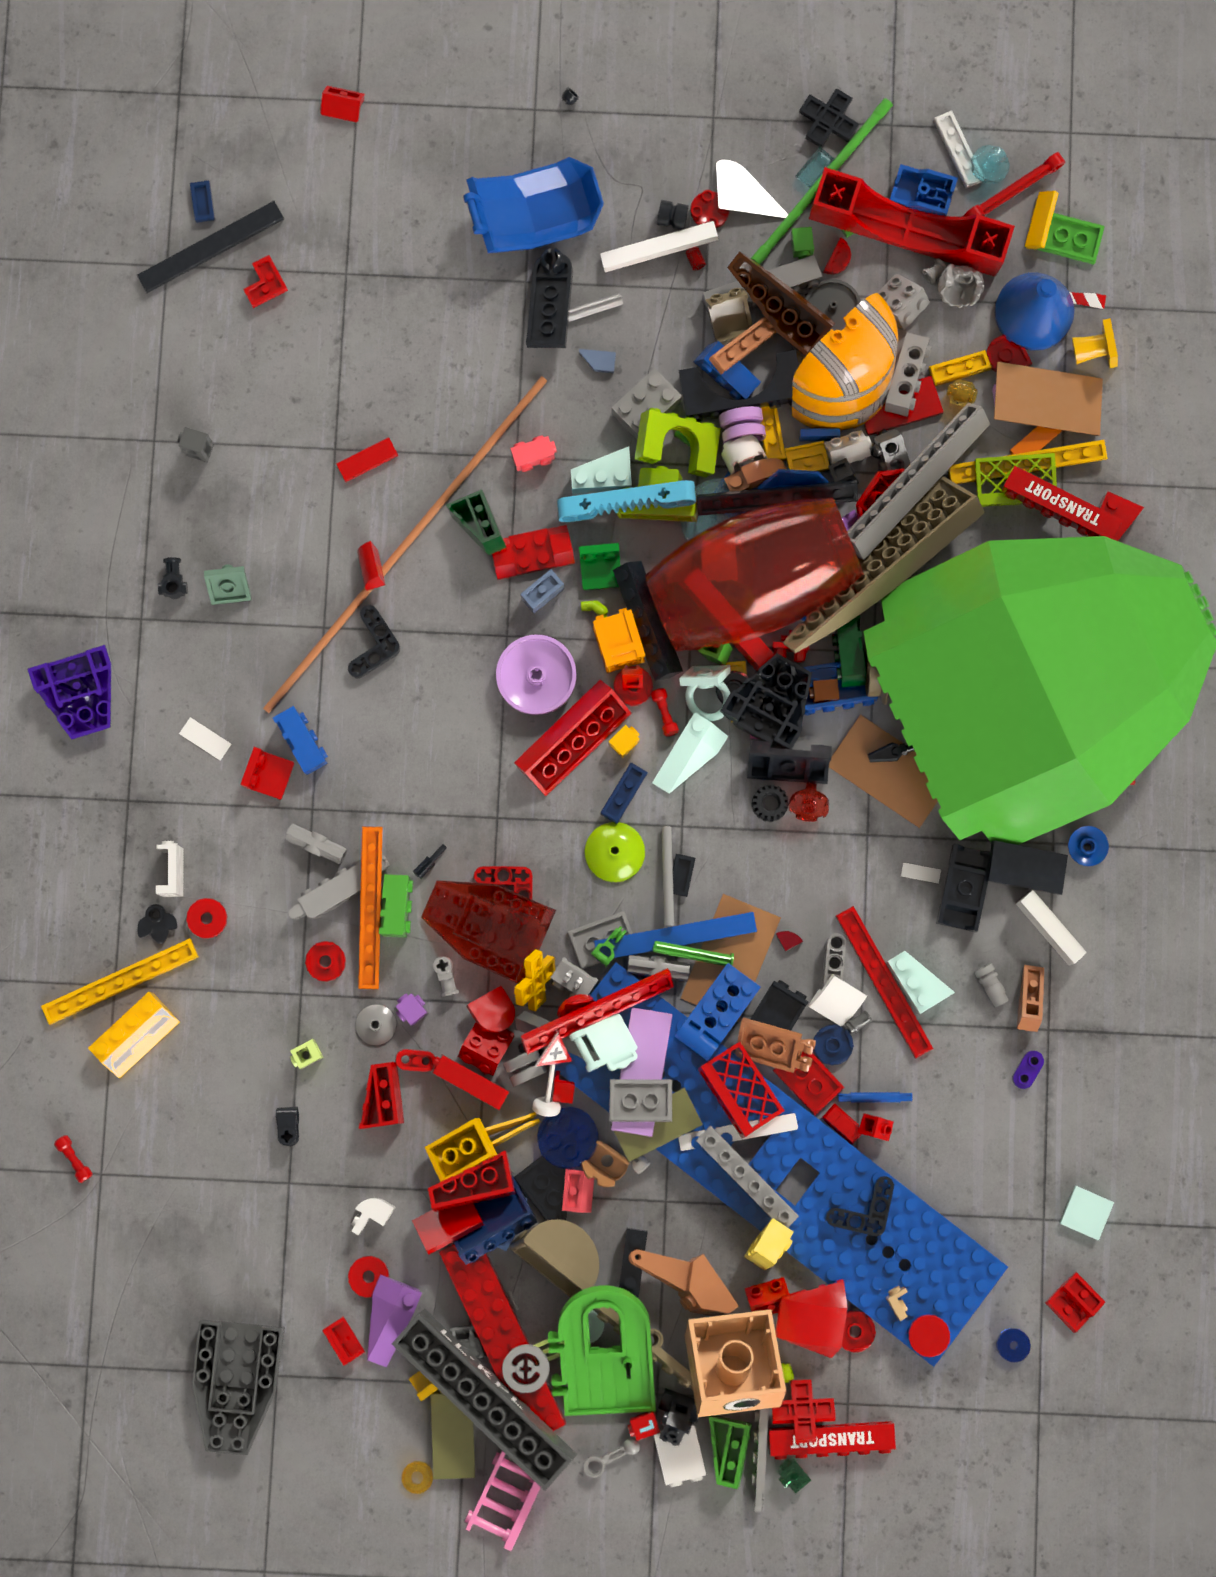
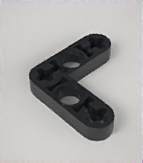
[348,605,400,678]
[825,1176,894,1236]

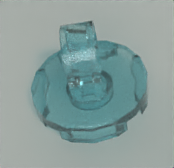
[971,145,1010,184]

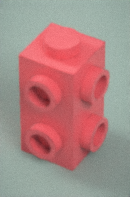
[510,436,557,472]

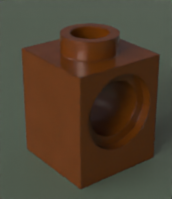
[809,679,839,704]

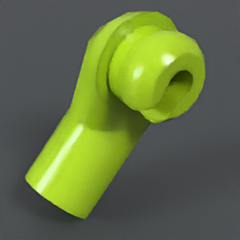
[581,600,608,618]

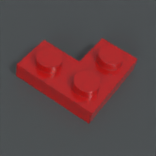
[243,255,288,308]

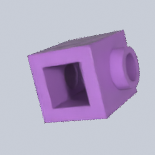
[395,993,428,1026]

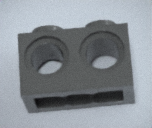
[177,427,214,463]
[873,429,911,471]

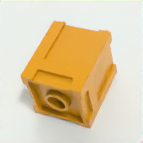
[593,608,645,673]

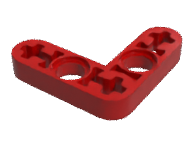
[474,866,533,926]

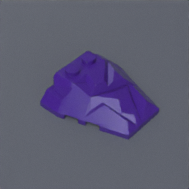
[27,645,112,740]

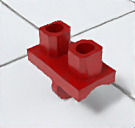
[772,630,809,663]

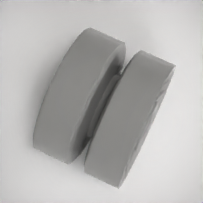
[503,1050,547,1087]

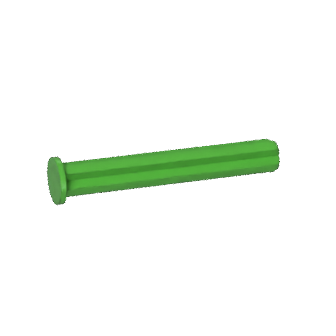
[653,941,734,966]

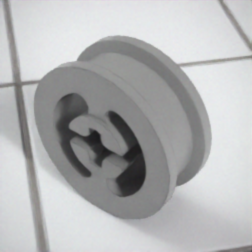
[502,1344,549,1393]

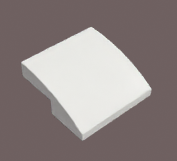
[808,974,867,1027]

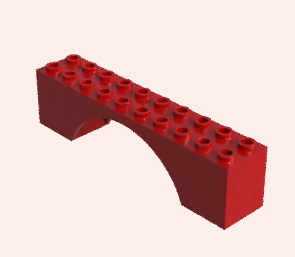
[809,167,1015,277]

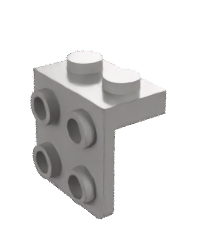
[878,274,930,330]

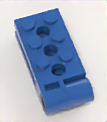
[674,963,761,1061]

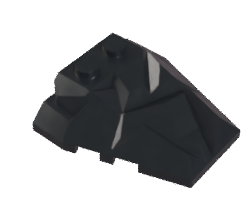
[720,653,812,750]

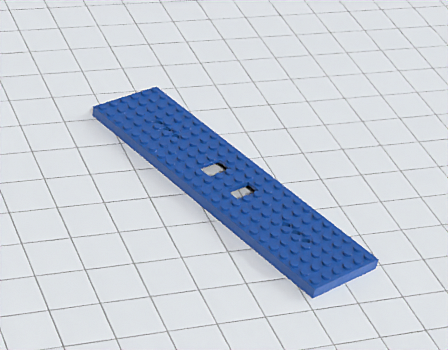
[549,962,1008,1367]

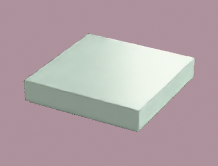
[1059,1186,1114,1241]

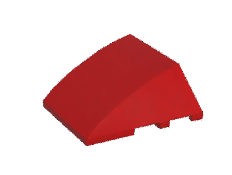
[775,1279,847,1359]

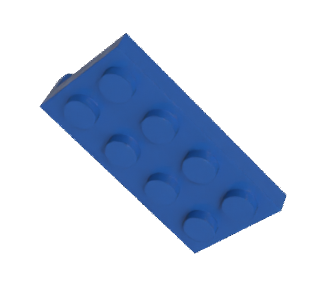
[803,662,879,715]

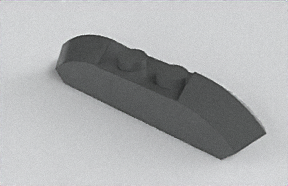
[515,1011,604,1067]

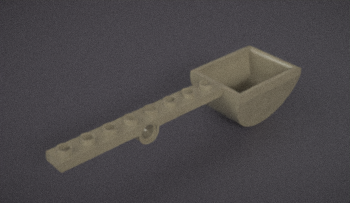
[510,1219,693,1390]

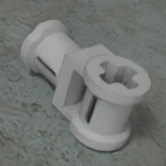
[433,956,459,997]

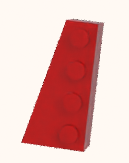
[1086,491,1144,541]
[428,1150,515,1212]

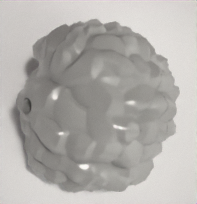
[938,264,984,308]

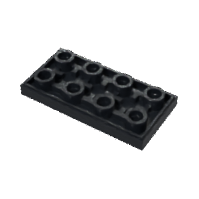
[986,841,1068,895]

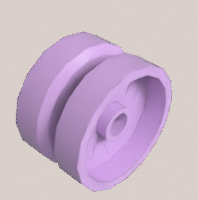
[719,406,766,445]

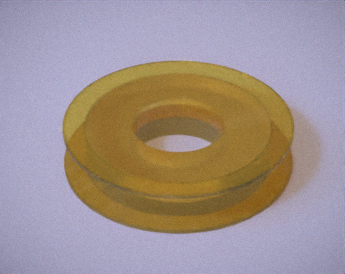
[402,1461,433,1494]

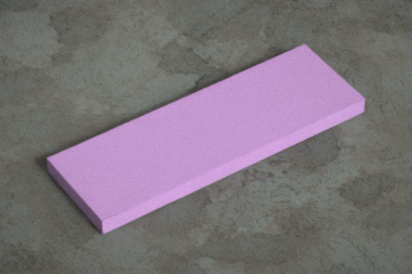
[611,1008,673,1137]

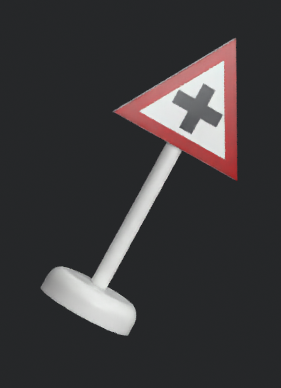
[532,1032,572,1117]

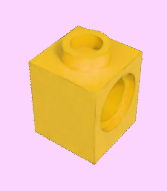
[608,725,640,758]

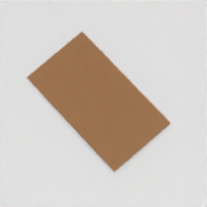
[994,362,1103,436]
[829,715,938,828]
[680,894,781,1023]

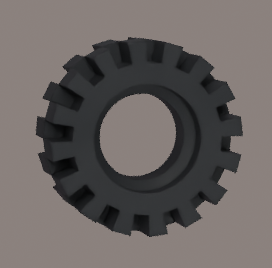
[752,784,789,822]

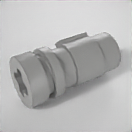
[974,963,1009,1007]

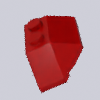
[856,469,905,519]

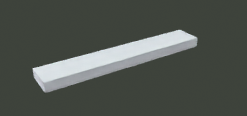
[600,221,719,272]

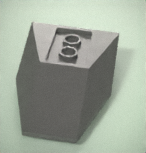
[192,1320,285,1455]

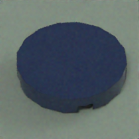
[813,1024,854,1065]

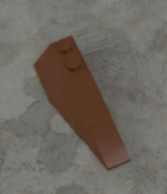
[727,251,835,356]

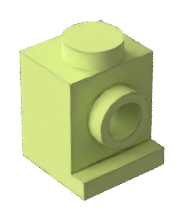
[290,1039,324,1069]

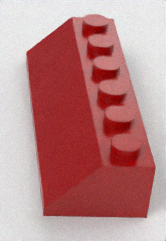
[514,680,632,796]

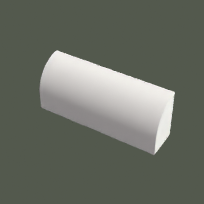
[1016,890,1087,965]

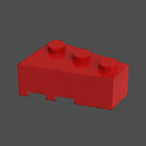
[359,1062,404,1129]

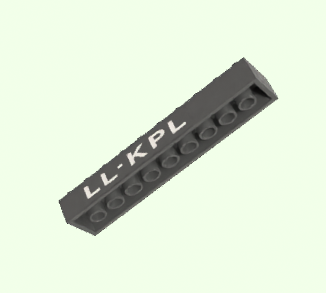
[392,1309,578,1491]

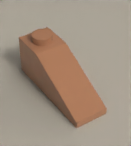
[1017,965,1044,1032]

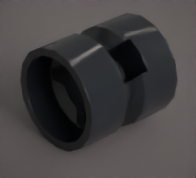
[657,200,689,230]

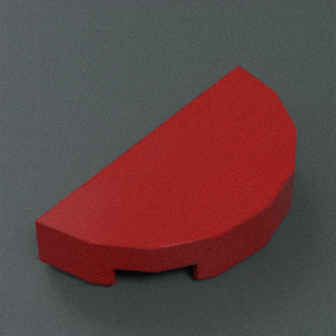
[823,237,852,275]

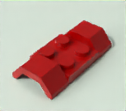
[492,525,575,580]

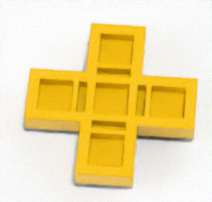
[514,949,555,1011]

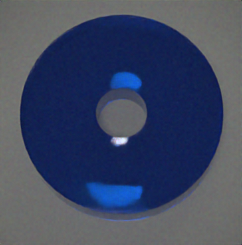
[996,1328,1031,1362]

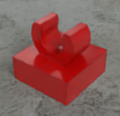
[622,665,643,688]

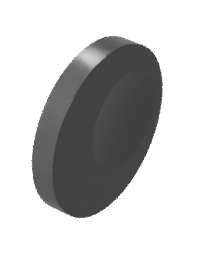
[806,279,861,331]

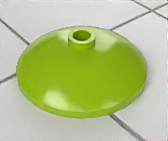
[585,822,645,882]

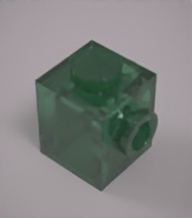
[778,1458,811,1494]

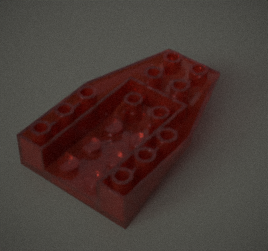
[421,880,556,983]

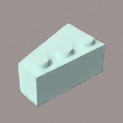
[571,446,632,495]
[885,951,955,1015]

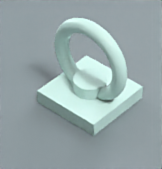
[679,665,731,721]

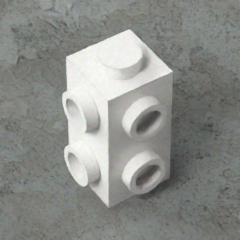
[824,430,872,465]

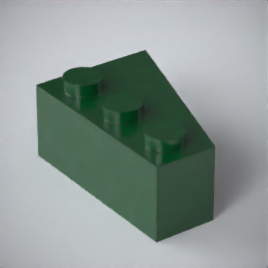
[446,489,507,555]
[832,615,867,687]

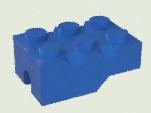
[890,164,958,216]

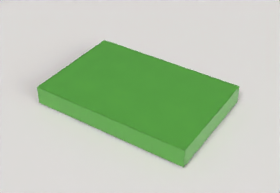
[1037,213,1105,265]

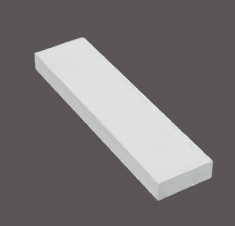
[933,111,984,189]

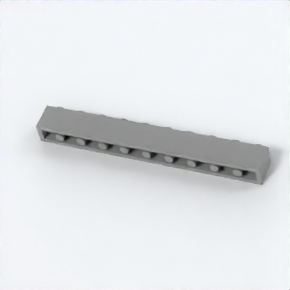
[841,403,990,560]

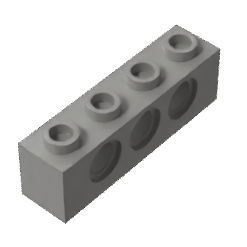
[885,333,932,417]

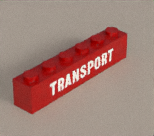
[1002,466,1123,539]
[768,1421,896,1460]

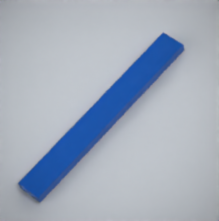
[594,912,757,961]

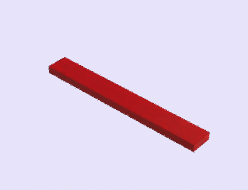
[835,906,934,1059]
[521,968,674,1055]

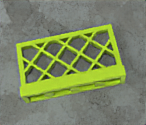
[975,453,1057,507]

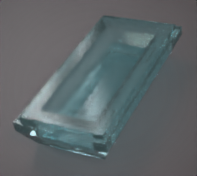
[795,147,835,188]

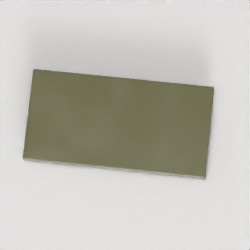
[611,1088,703,1162]
[431,1393,475,1480]

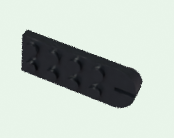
[526,248,573,348]

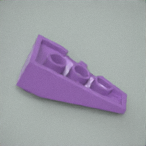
[367,1274,422,1367]

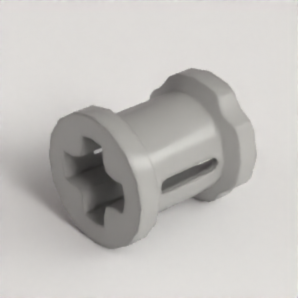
[922,258,947,284]

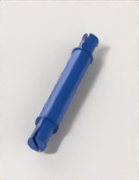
[838,1092,913,1103]

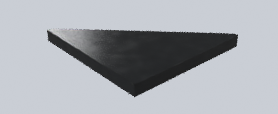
[514,1129,578,1221]

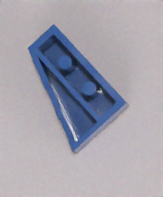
[693,341,761,400]
[273,706,328,775]

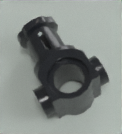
[158,557,188,599]

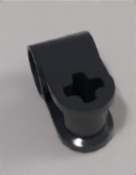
[276,1106,299,1147]

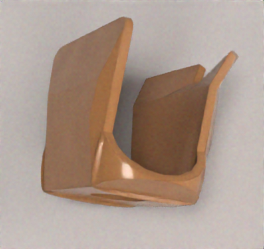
[581,1141,630,1187]

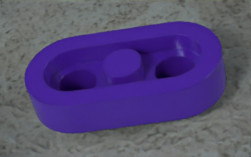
[1012,1051,1044,1089]

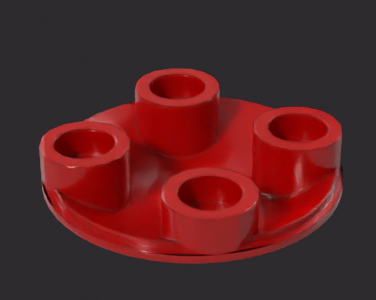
[690,190,729,228]

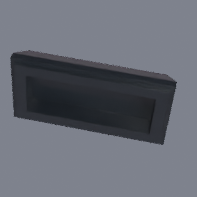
[673,854,696,897]

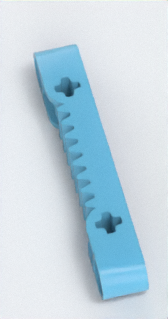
[557,480,696,522]

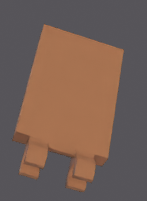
[735,1017,816,1073]

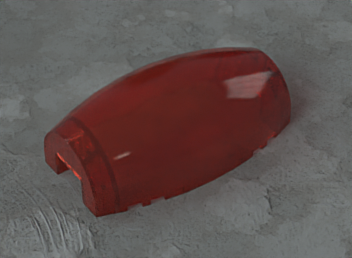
[645,497,864,651]

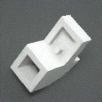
[351,1198,396,1235]

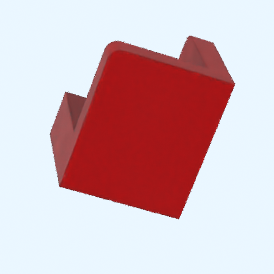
[552,1070,575,1104]

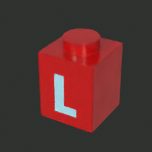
[627,1411,660,1441]

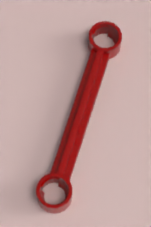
[963,152,1066,216]

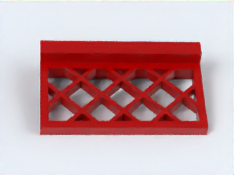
[697,1041,784,1138]

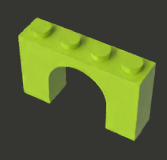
[635,408,721,478]

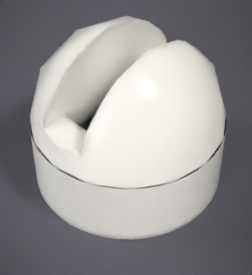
[632,1156,650,1174]

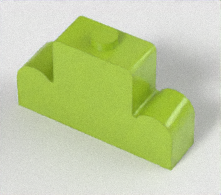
[616,466,698,522]

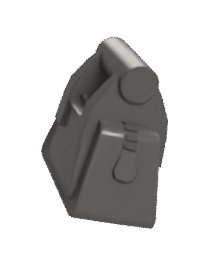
[450,1325,486,1359]

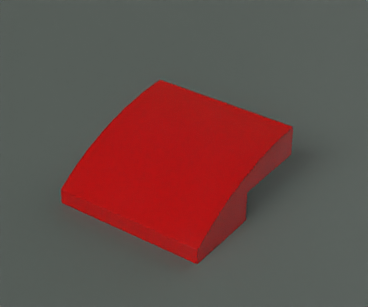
[1045,1272,1106,1333]

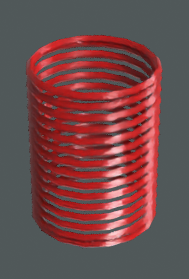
[686,246,706,271]

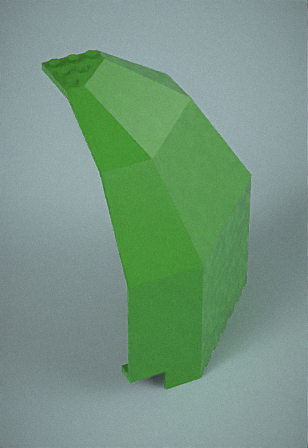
[863,536,1216,845]

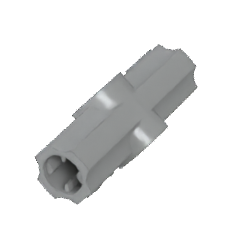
[285,823,347,865]
[627,955,690,982]

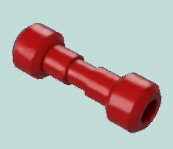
[651,688,679,737]
[54,1135,93,1183]

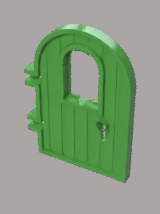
[548,1285,656,1416]

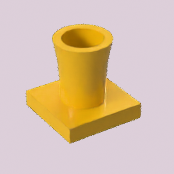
[1072,318,1118,368]

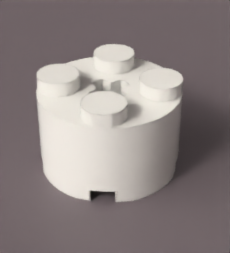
[722,435,768,475]

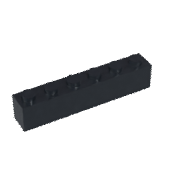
[613,561,683,681]

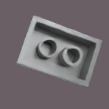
[611,368,682,440]

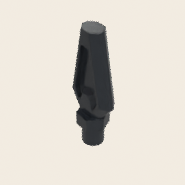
[868,742,915,762]

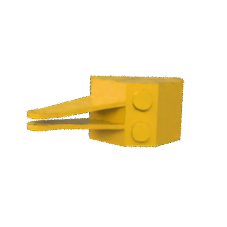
[424,1112,540,1182]

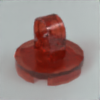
[789,782,829,822]

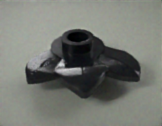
[137,904,177,944]

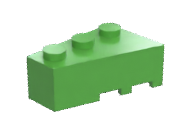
[379,874,413,938]
[709,1415,752,1489]

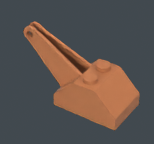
[628,1250,739,1317]

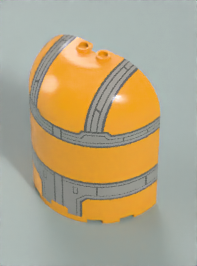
[792,293,898,432]

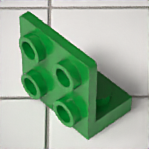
[579,543,621,590]

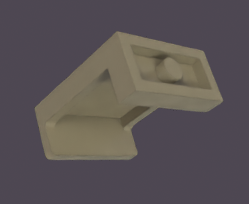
[706,288,753,346]

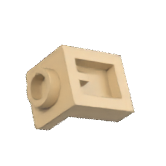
[885,1286,908,1321]

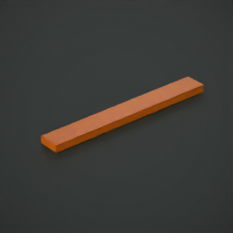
[358,826,383,989]

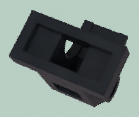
[658,1388,699,1446]

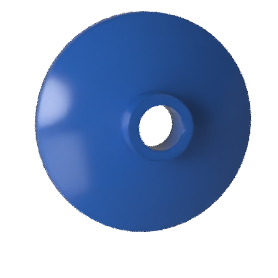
[1068,826,1109,866]

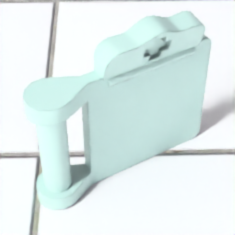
[569,1014,638,1072]

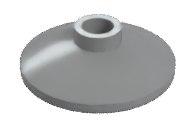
[356,1005,397,1045]

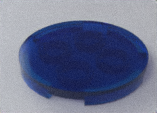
[537,1107,599,1169]

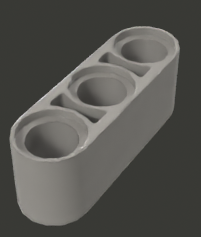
[822,933,846,987]

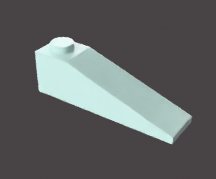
[652,713,728,794]

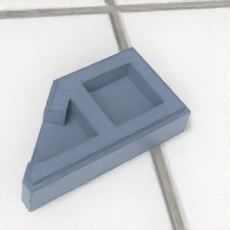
[579,349,616,373]

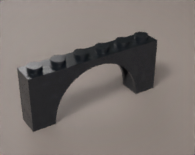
[679,350,799,422]

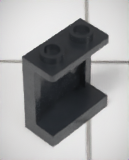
[750,980,809,1031]

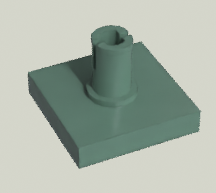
[204,565,251,605]

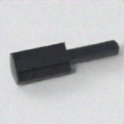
[413,844,447,879]

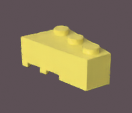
[744,1218,794,1271]

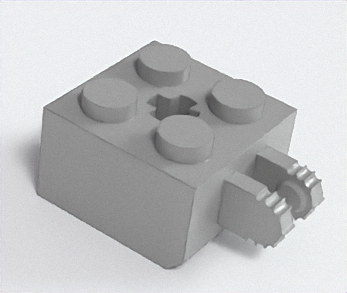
[551,958,599,997]

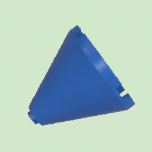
[995,272,1074,351]

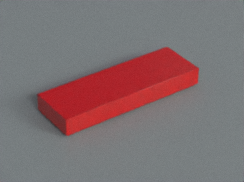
[336,437,398,482]

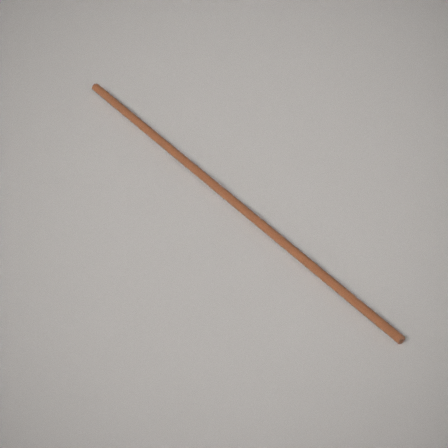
[263,376,547,713]

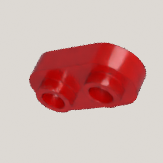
[395,1049,436,1072]

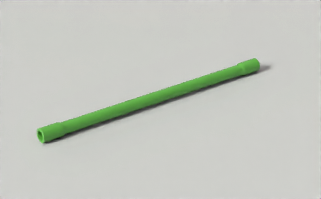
[751,98,893,265]

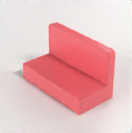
[562,1169,594,1213]

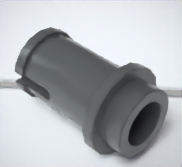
[845,1011,872,1034]

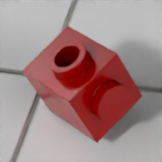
[858,1113,894,1141]

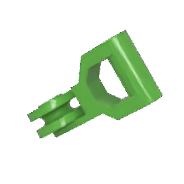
[591,926,627,967]

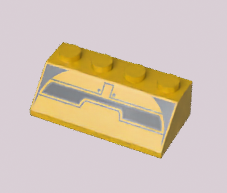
[88,992,180,1078]

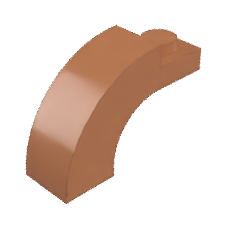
[724,458,787,492]

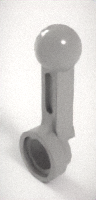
[584,1438,640,1478]

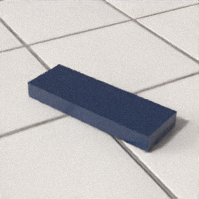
[600,763,648,824]

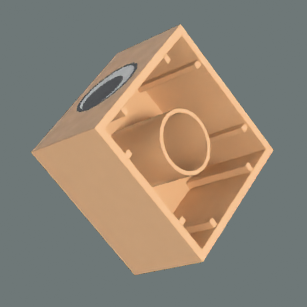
[685,1309,786,1417]

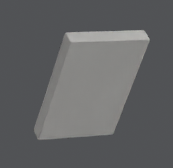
[567,911,633,970]
[609,1079,672,1122]

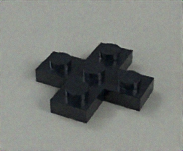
[799,88,859,148]

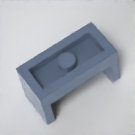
[520,569,565,613]

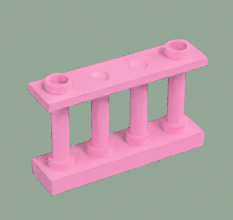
[464,1451,541,1551]

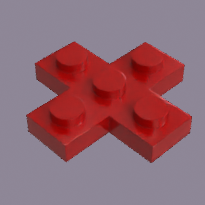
[772,1379,836,1443]

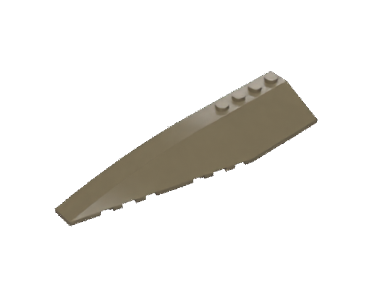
[783,476,985,653]

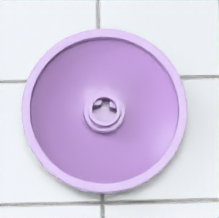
[496,635,577,715]

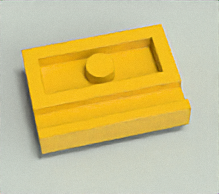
[785,441,829,472]

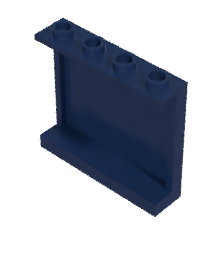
[454,1173,538,1265]

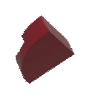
[776,931,803,952]

